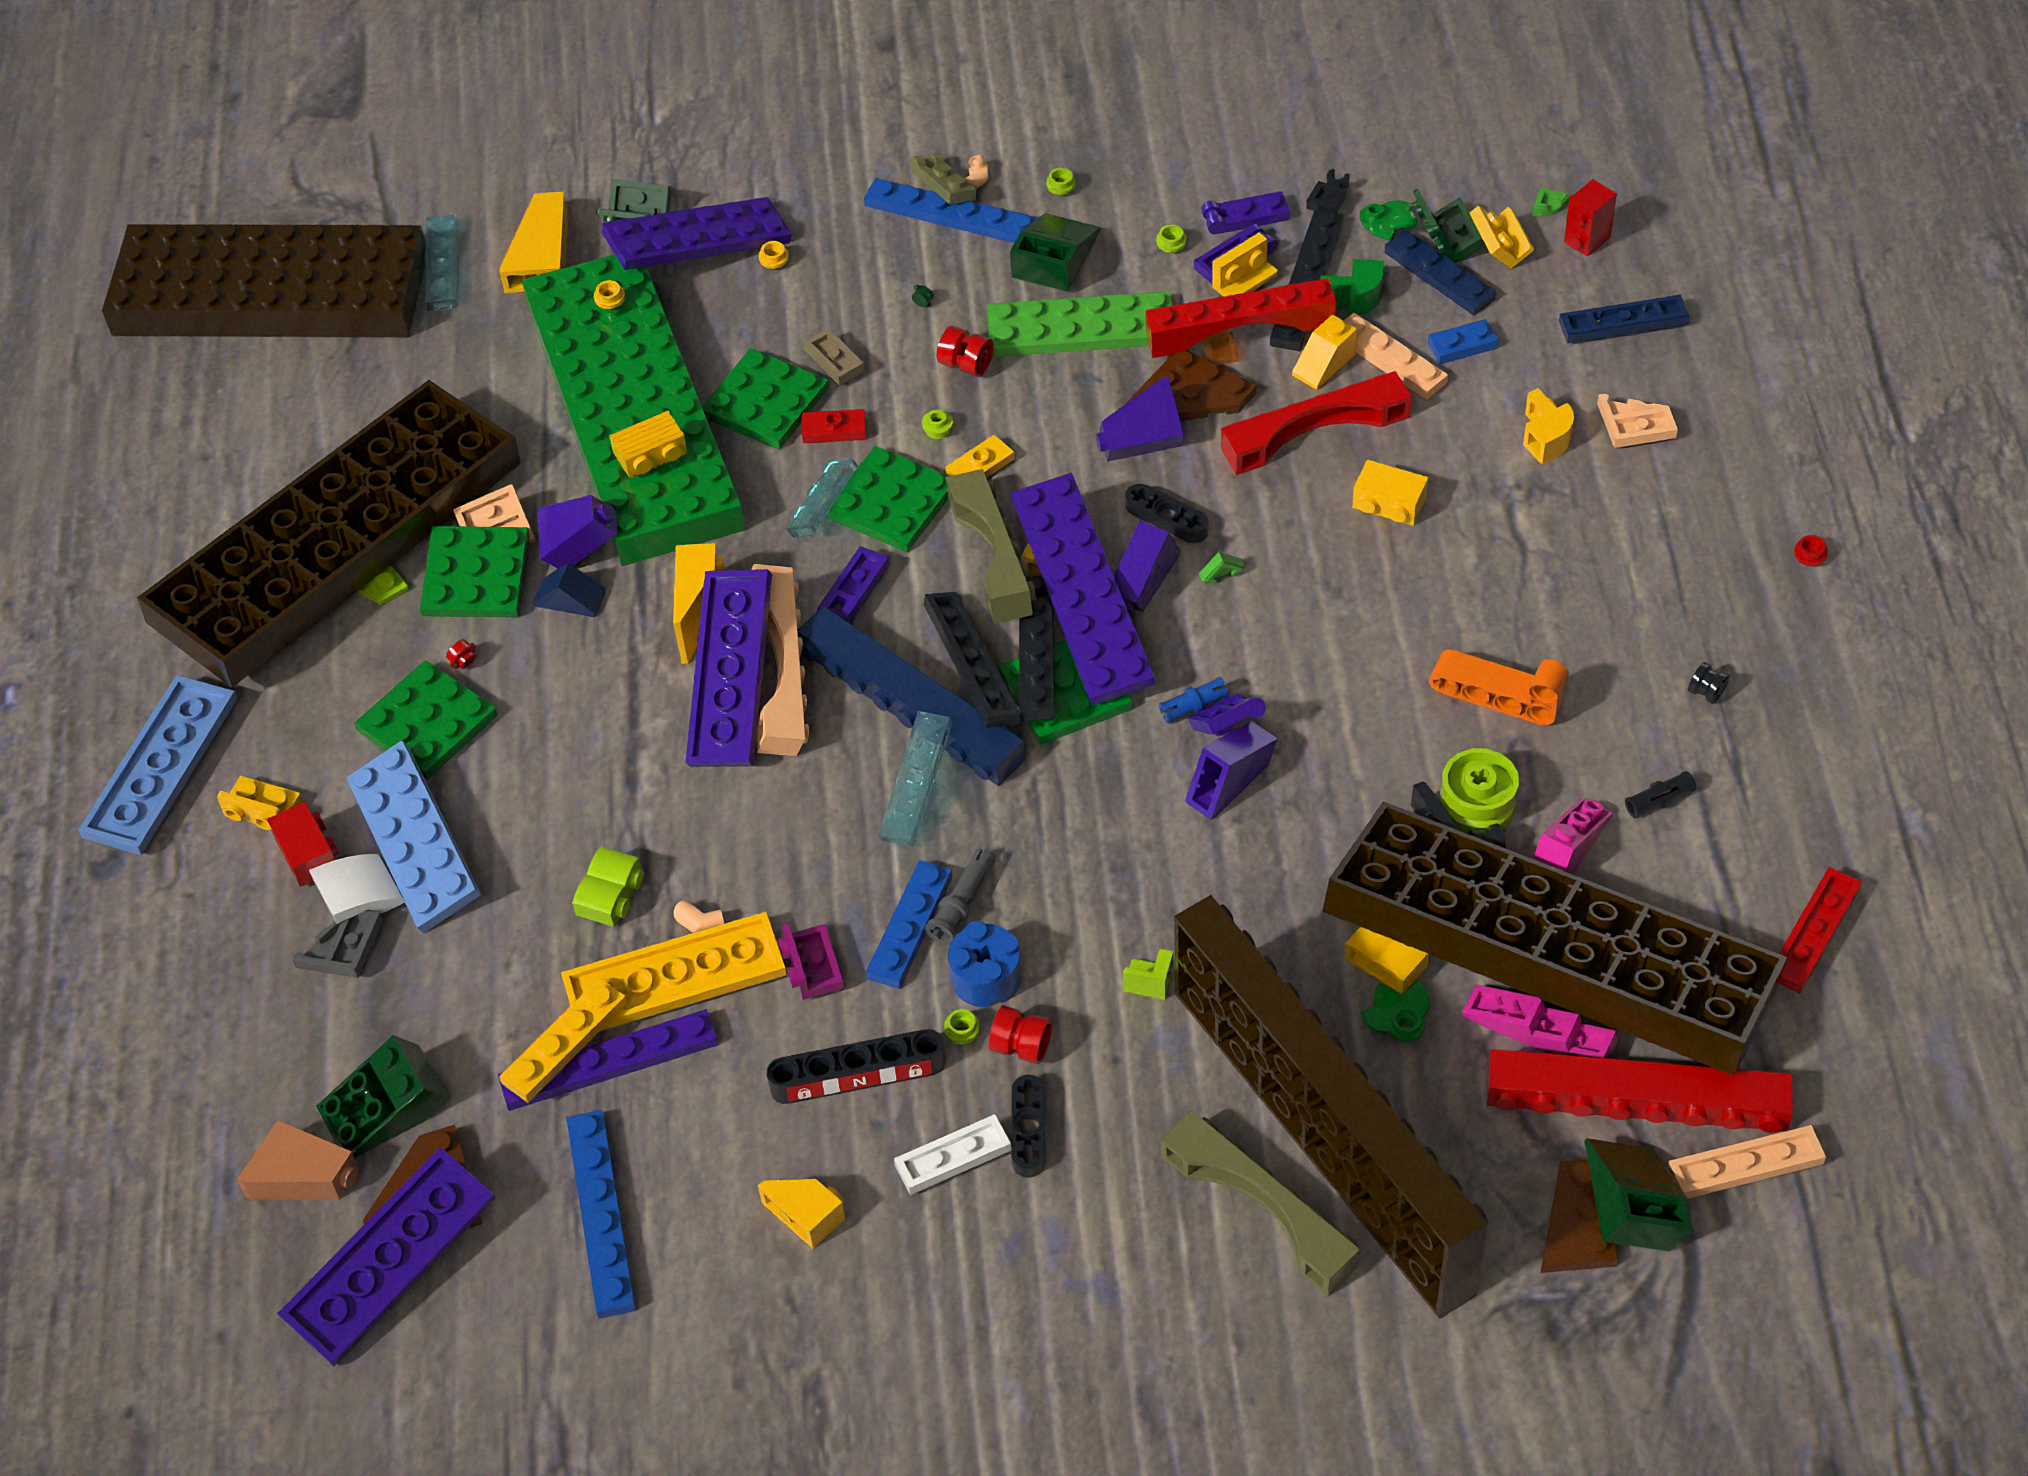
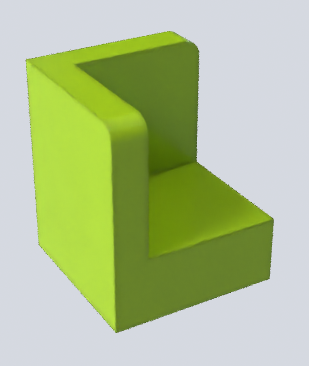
[1123,948,1174,1000]

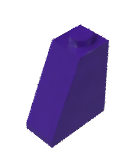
[1096,377,1183,462]
[537,495,617,569]
[1114,521,1181,612]
[1185,721,1278,820]

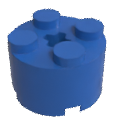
[948,921,1021,1007]

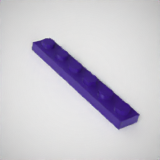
[498,1009,718,1111]

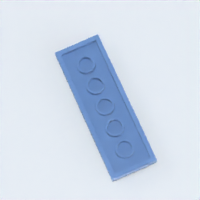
[78,675,238,855]
[346,740,482,933]

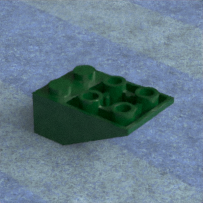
[1010,213,1101,292]
[316,1035,449,1158]
[1584,1138,1693,1252]

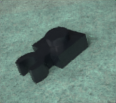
[1306,169,1350,213]

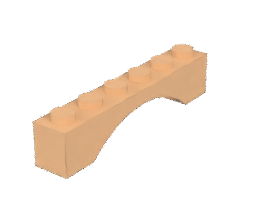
[751,564,809,756]

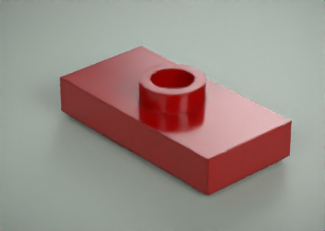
[802,409,866,443]

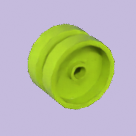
[1439,748,1519,834]

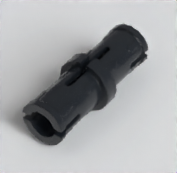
[1625,771,1696,818]

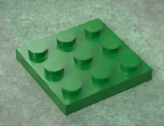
[702,348,830,450]
[824,446,949,553]
[419,526,530,618]
[999,639,1132,745]
[354,660,498,780]

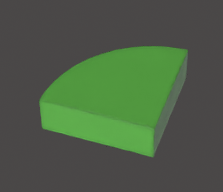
[1532,188,1570,216]
[1199,552,1245,583]

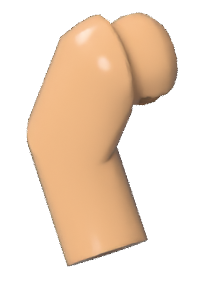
[965,155,988,189]
[673,901,724,933]

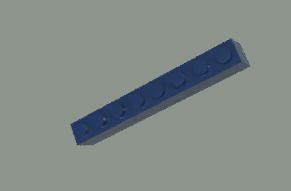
[797,606,1025,787]

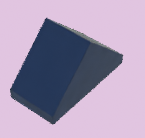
[533,563,605,617]

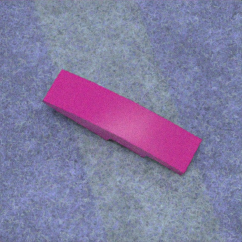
[1462,984,1619,1059]

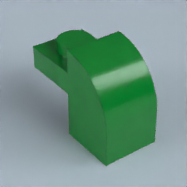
[1321,259,1384,316]

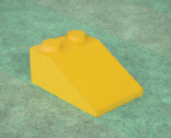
[673,543,725,664]

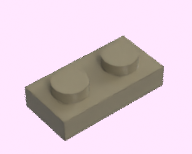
[803,328,865,386]

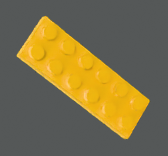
[561,912,787,1031]

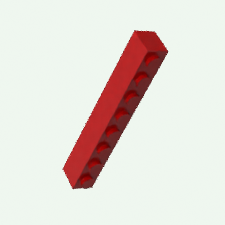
[1486,1049,1793,1133]

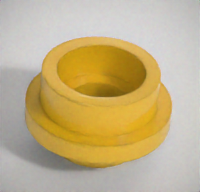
[759,241,789,269]
[594,280,625,309]

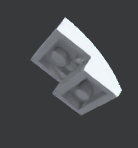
[309,854,405,924]

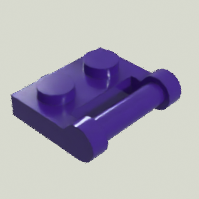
[1188,694,1266,737]

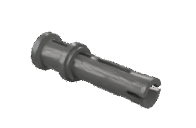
[925,848,995,944]

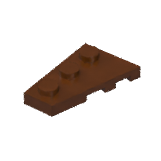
[1541,1159,1618,1273]

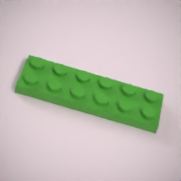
[987,291,1172,357]

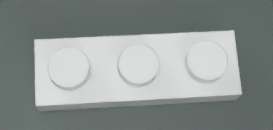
[894,1114,1011,1195]

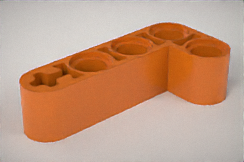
[1429,649,1569,726]

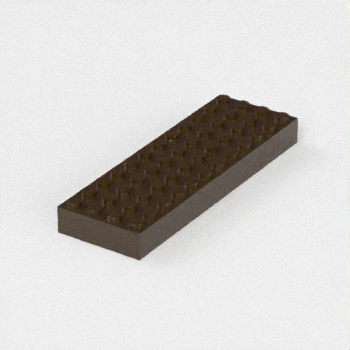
[137,380,521,688]
[1322,802,1787,1076]
[1174,895,1488,1319]

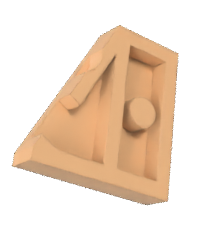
[1597,394,1678,448]
[453,484,537,543]

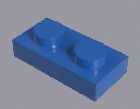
[1428,319,1498,365]

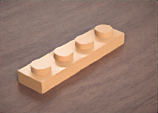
[1344,313,1448,400]
[1667,1125,1826,1199]

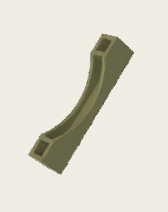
[946,469,1036,624]
[1161,1110,1360,1297]

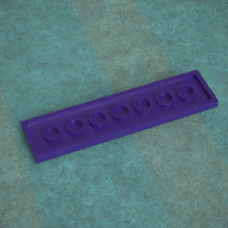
[1010,473,1155,706]

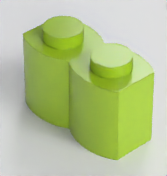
[572,846,644,927]

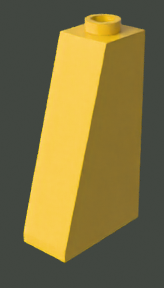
[499,191,569,293]

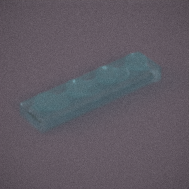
[425,214,458,311]
[878,711,953,847]

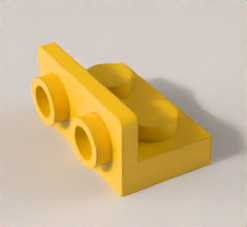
[1469,205,1534,269]
[1212,233,1278,296]
[217,776,303,830]

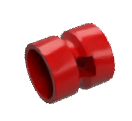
[936,325,994,377]
[989,1005,1053,1064]

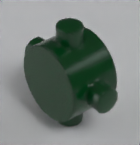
[912,284,934,307]

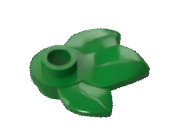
[1359,200,1418,240]
[1361,982,1430,1042]

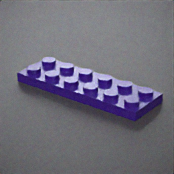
[601,197,792,270]
[685,569,772,767]
[277,1147,496,1367]

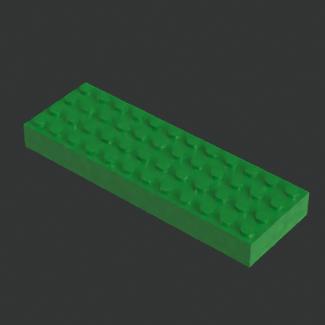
[521,254,745,567]

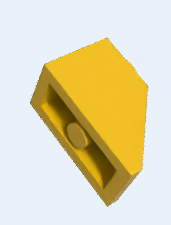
[1292,314,1357,390]
[758,1179,846,1249]

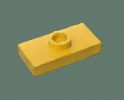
[945,435,1015,478]

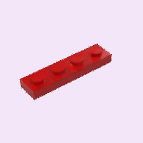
[1779,867,1862,994]

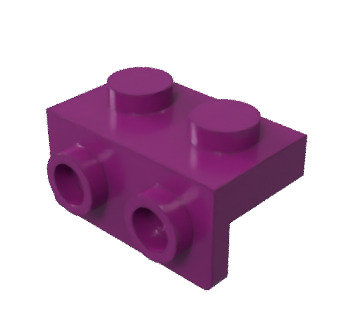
[778,923,844,1000]

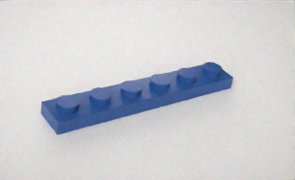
[864,178,1038,243]
[566,1110,636,1319]

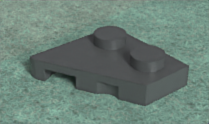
[292,910,383,978]

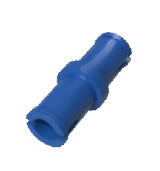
[1159,677,1229,723]

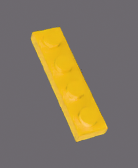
[499,977,627,1103]

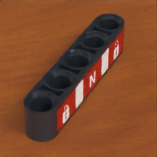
[767,1029,946,1104]

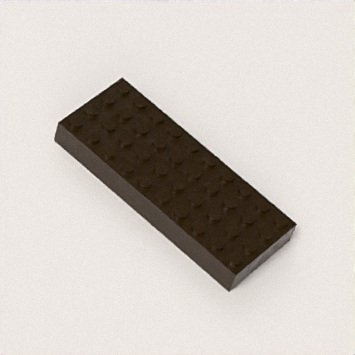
[102,224,428,338]

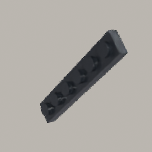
[1270,210,1344,352]
[1019,576,1055,721]
[923,592,1020,728]

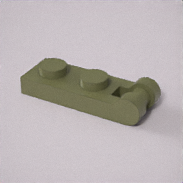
[910,153,976,204]

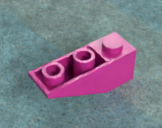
[1533,798,1613,874]

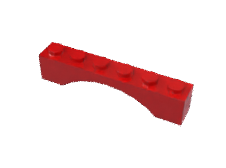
[1145,278,1336,358]
[1221,371,1412,475]

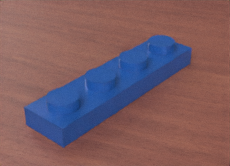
[866,860,952,989]

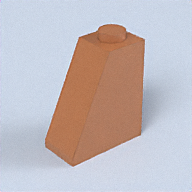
[237,1120,360,1200]

